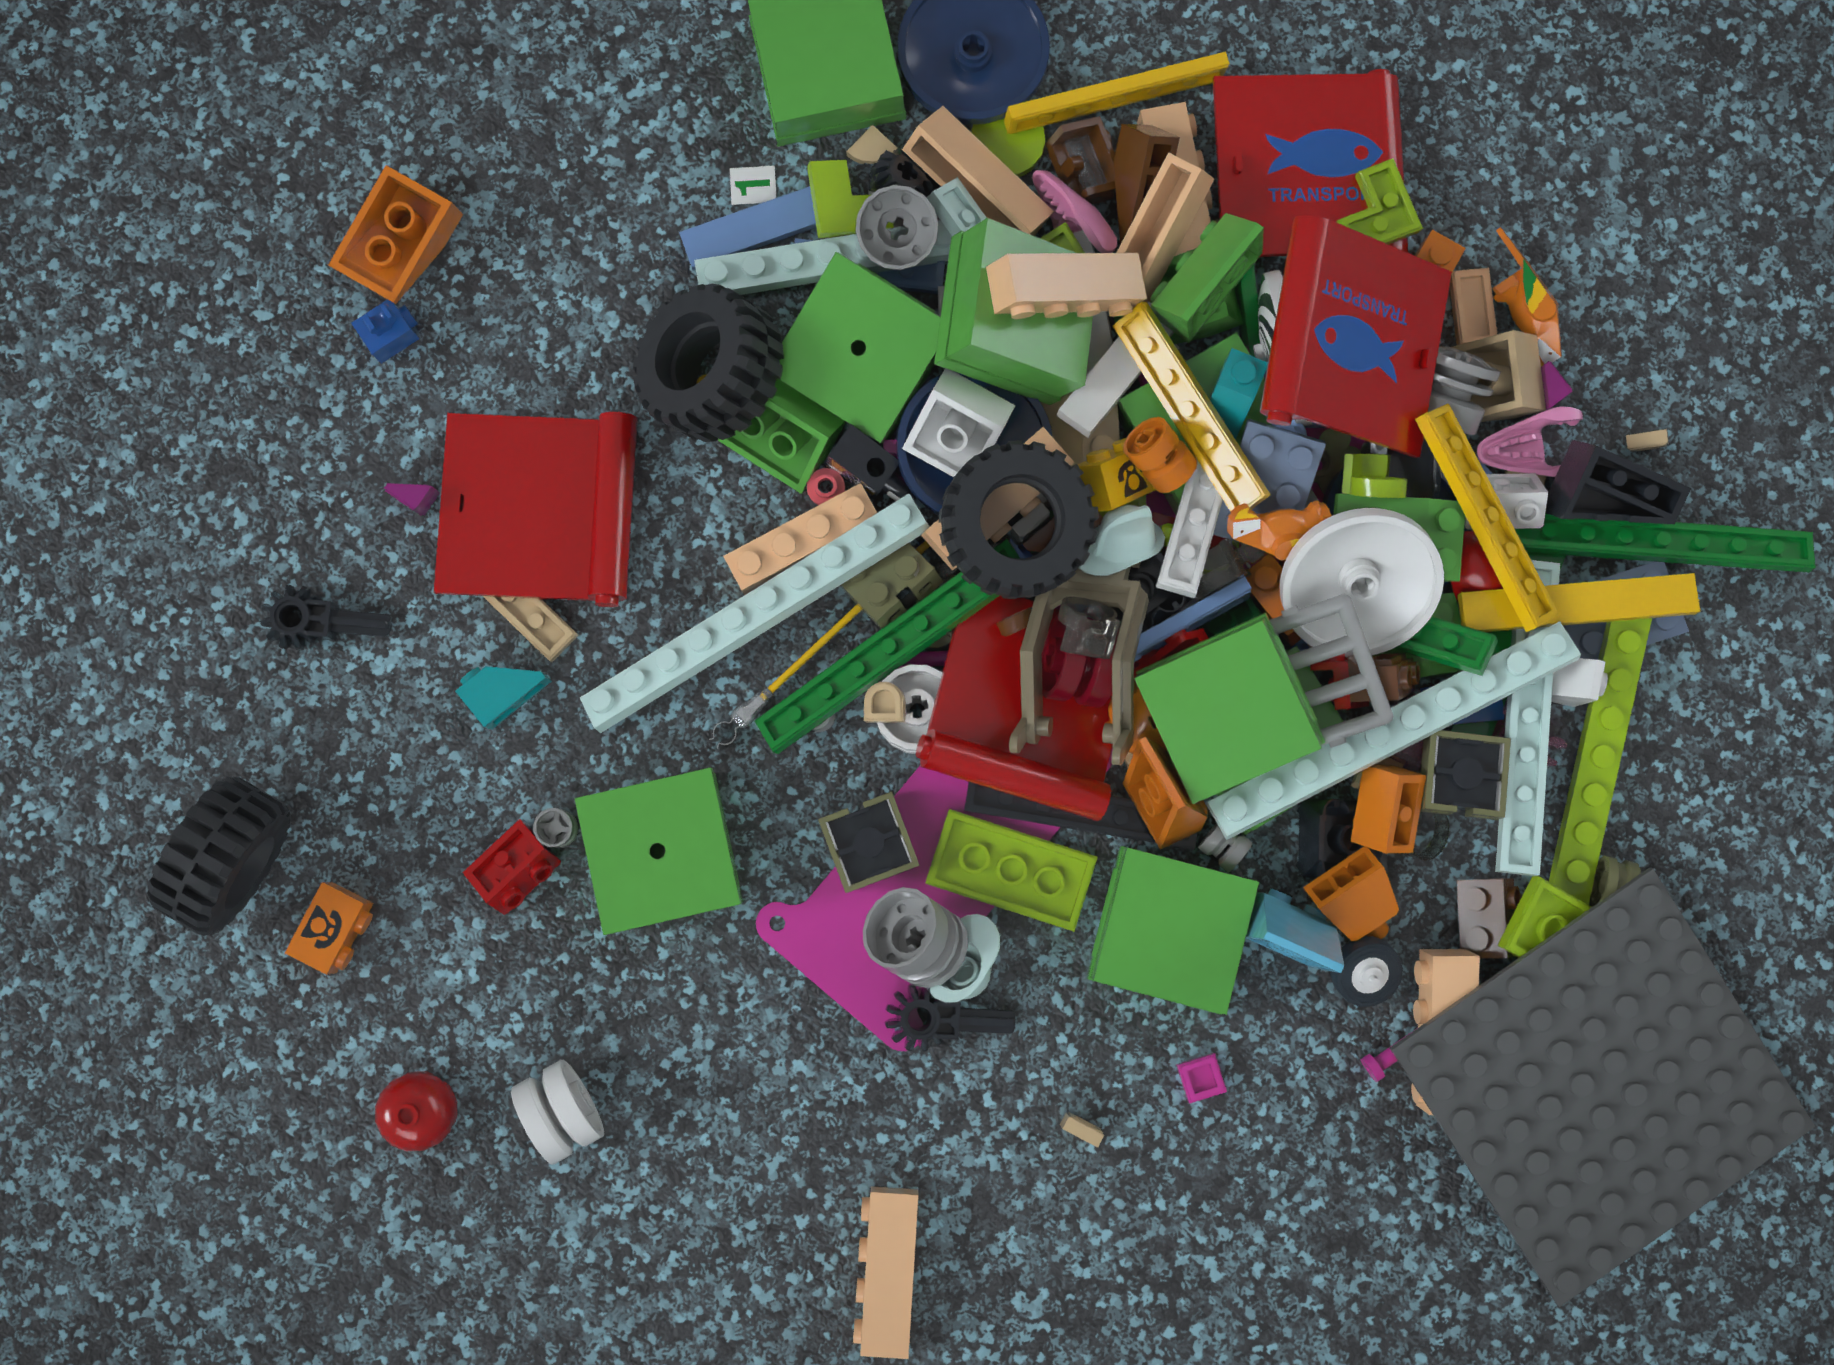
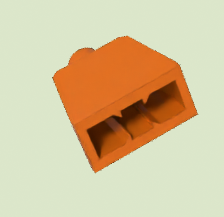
[1303,846,1399,941]

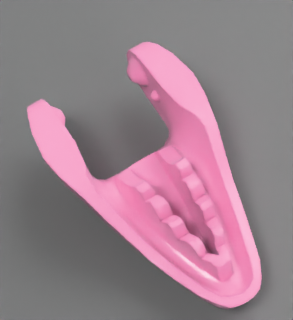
[1032,170,1117,253]
[1477,406,1583,477]

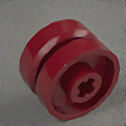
[1042,612,1120,708]

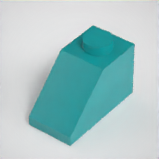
[1209,348,1268,439]
[455,666,552,730]

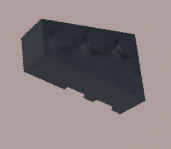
[1545,440,1691,524]

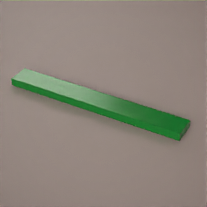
[1515,513,1816,573]
[754,539,1021,754]

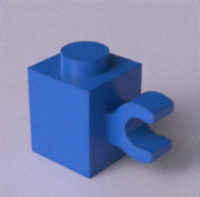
[351,300,419,364]

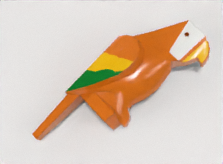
[1492,227,1562,367]
[1227,500,1332,561]

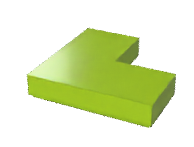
[1337,158,1423,244]
[807,160,894,238]

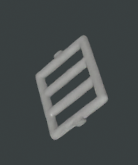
[1270,594,1393,748]

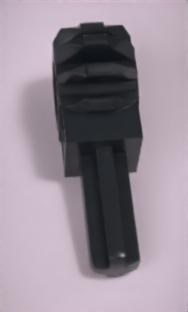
[260,585,392,651]
[885,984,1016,1052]

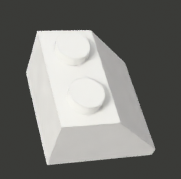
[902,368,1015,477]

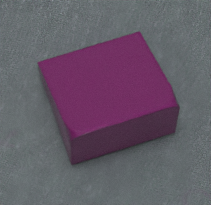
[1538,361,1573,413]
[384,483,440,516]

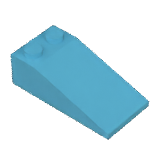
[1246,888,1344,973]

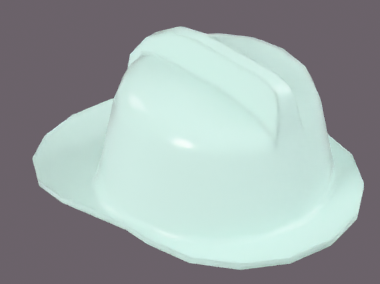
[1079,505,1165,576]
[927,914,1000,1003]

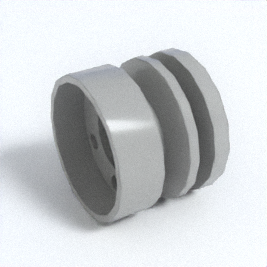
[856,185,939,270]
[1428,346,1501,435]
[863,887,968,988]

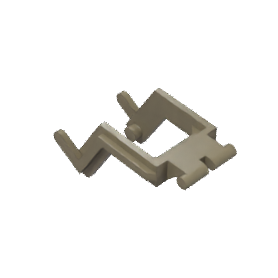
[1009,562,1149,766]

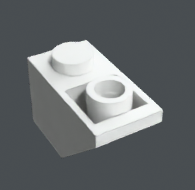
[1551,658,1608,707]

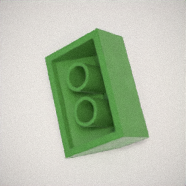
[1150,213,1264,343]
[718,379,846,494]

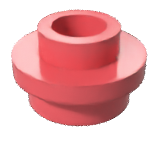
[807,468,845,505]

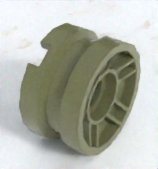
[1590,855,1641,907]

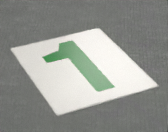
[730,166,776,205]

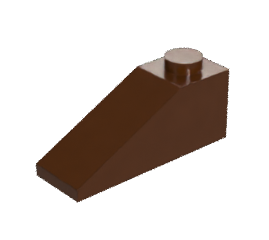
[1114,124,1180,245]

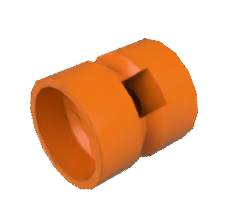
[1123,417,1197,493]

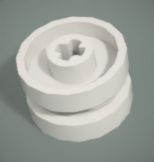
[877,664,943,754]
[511,1060,604,1165]

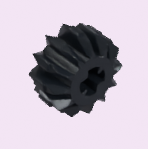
[869,146,934,198]

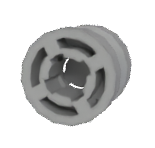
[533,808,578,848]
[1197,823,1253,873]

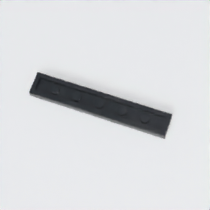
[964,782,1198,850]

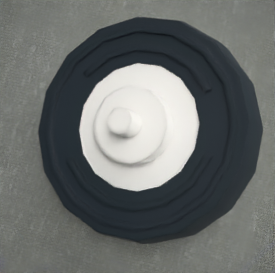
[1330,936,1403,1007]

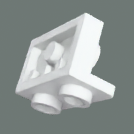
[1464,473,1548,529]

